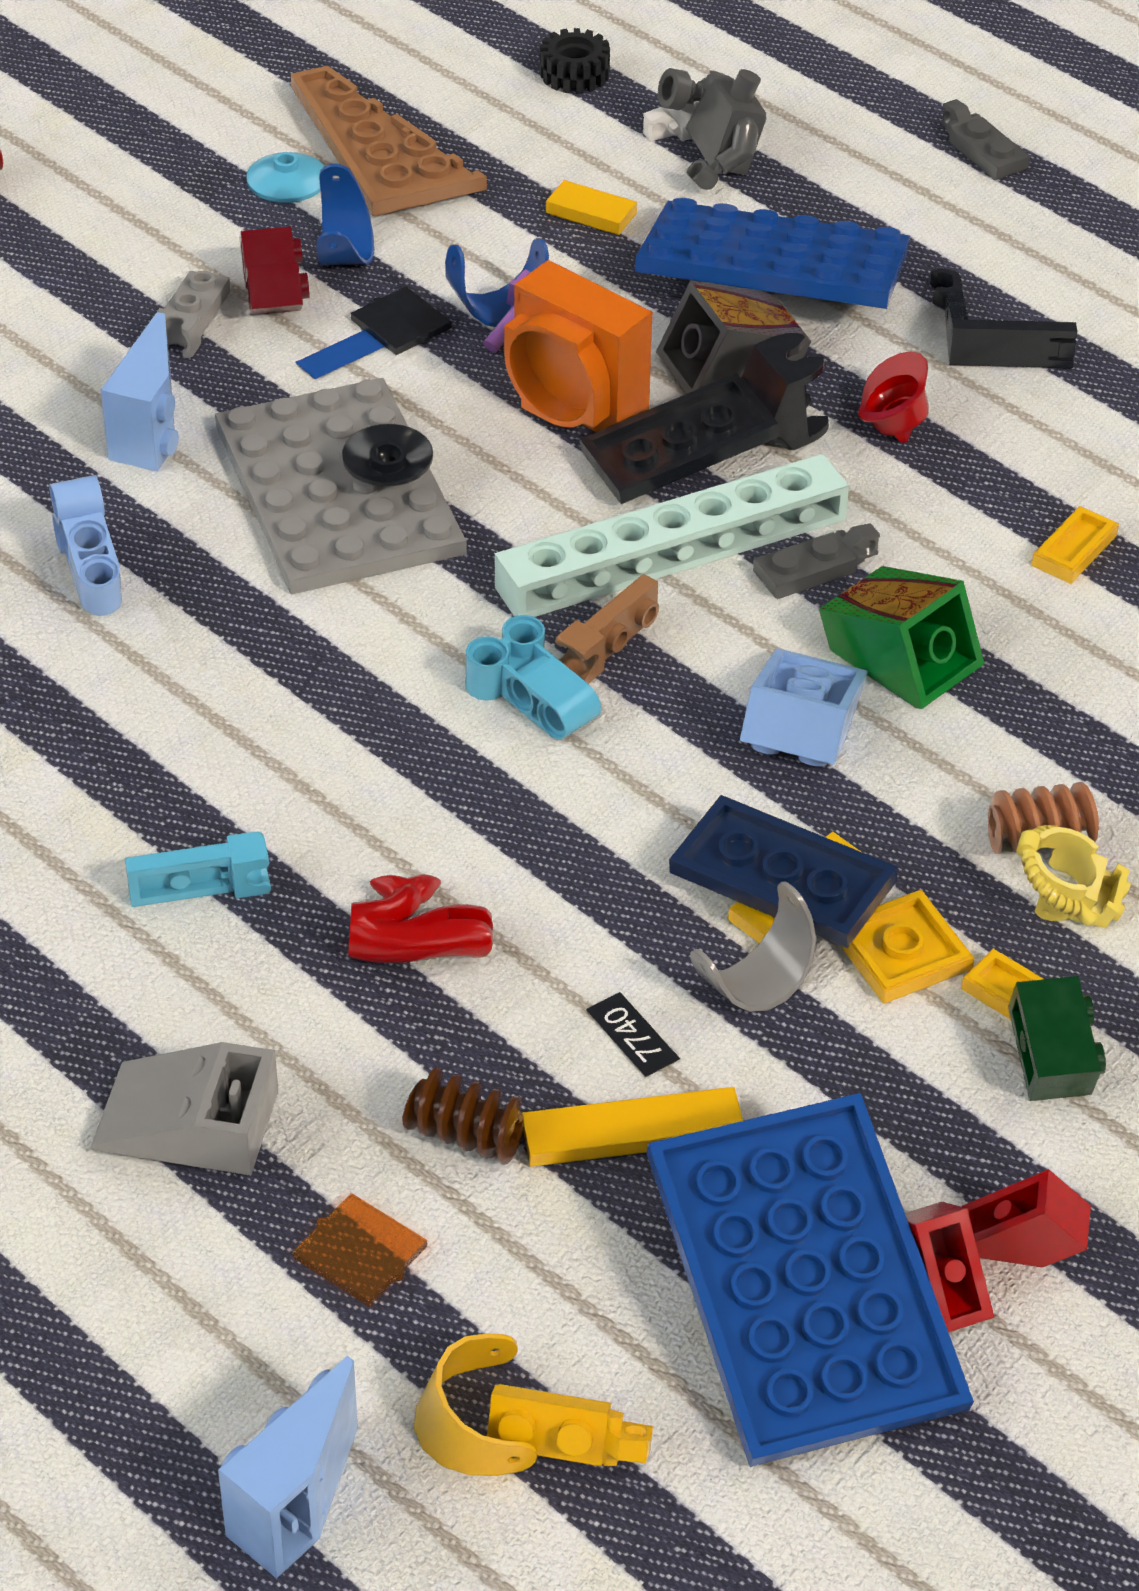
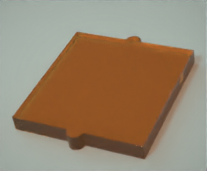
[293,1193,427,1307]

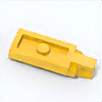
[487,1384,653,1466]

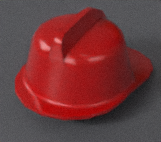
[858,351,929,443]

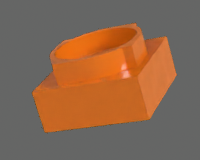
[504,260,653,432]

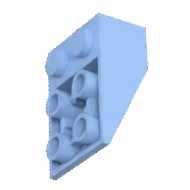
[218,1356,358,1579]

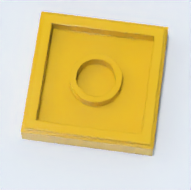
[840,889,974,1004]

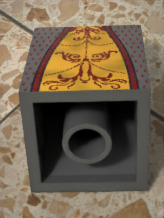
[656,280,811,394]

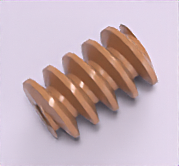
[988,782,1099,854]

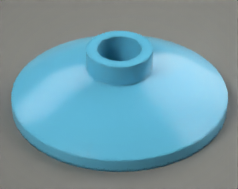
[246,152,325,203]

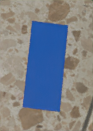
[295,330,385,379]

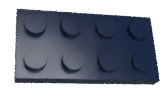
[669,795,898,948]

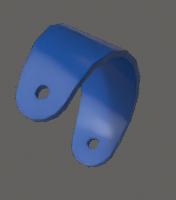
[316,164,375,266]
[445,238,549,327]

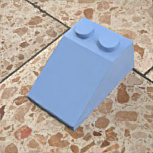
[101,312,179,472]
[740,648,868,766]

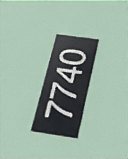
[586,992,680,1077]

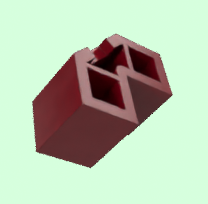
[239,226,310,315]

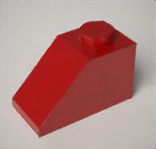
[962,1169,1091,1268]
[905,1202,995,1332]

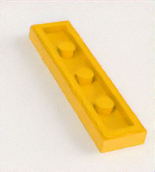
[522,1087,743,1167]

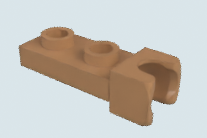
[555,574,659,684]

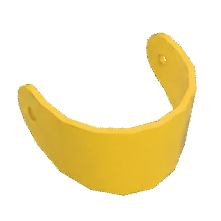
[413,1333,537,1476]

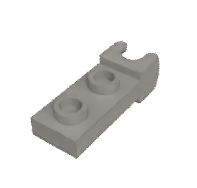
[157,271,230,358]

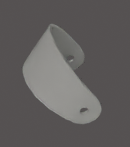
[690,881,816,1012]

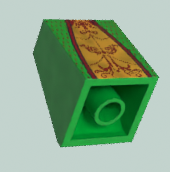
[819,566,985,709]

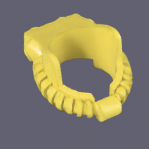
[1016,825,1131,928]

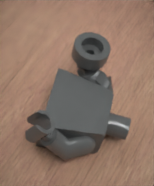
[658,68,767,190]

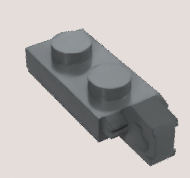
[941,99,1030,180]
[753,523,880,599]

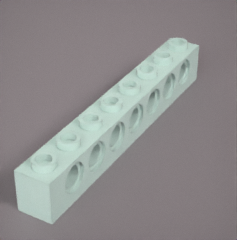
[495,454,849,617]

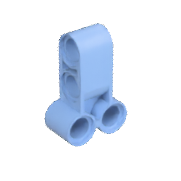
[49,475,122,616]

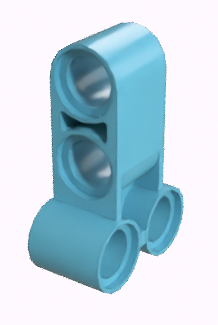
[465,615,602,740]

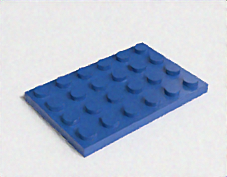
[635,198,910,309]
[646,1093,974,1467]

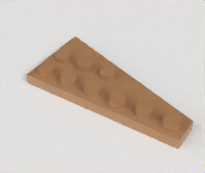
[291,66,487,216]

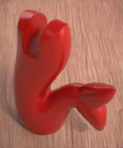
[348,874,493,963]

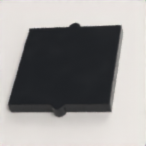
[351,286,452,355]

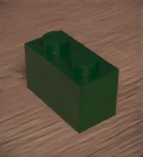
[1008,976,1106,1101]

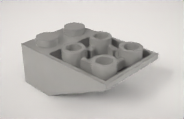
[91,1042,278,1176]

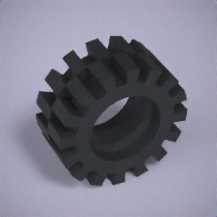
[540,28,610,94]

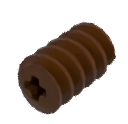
[402,1067,524,1165]

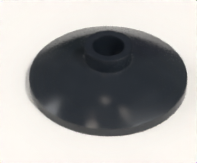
[342,424,433,486]

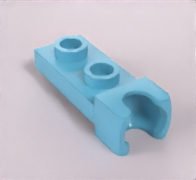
[125,831,271,907]

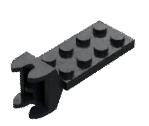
[580,333,829,504]

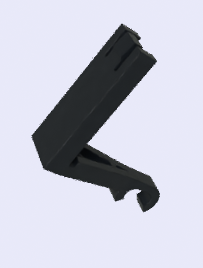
[930,269,1078,368]

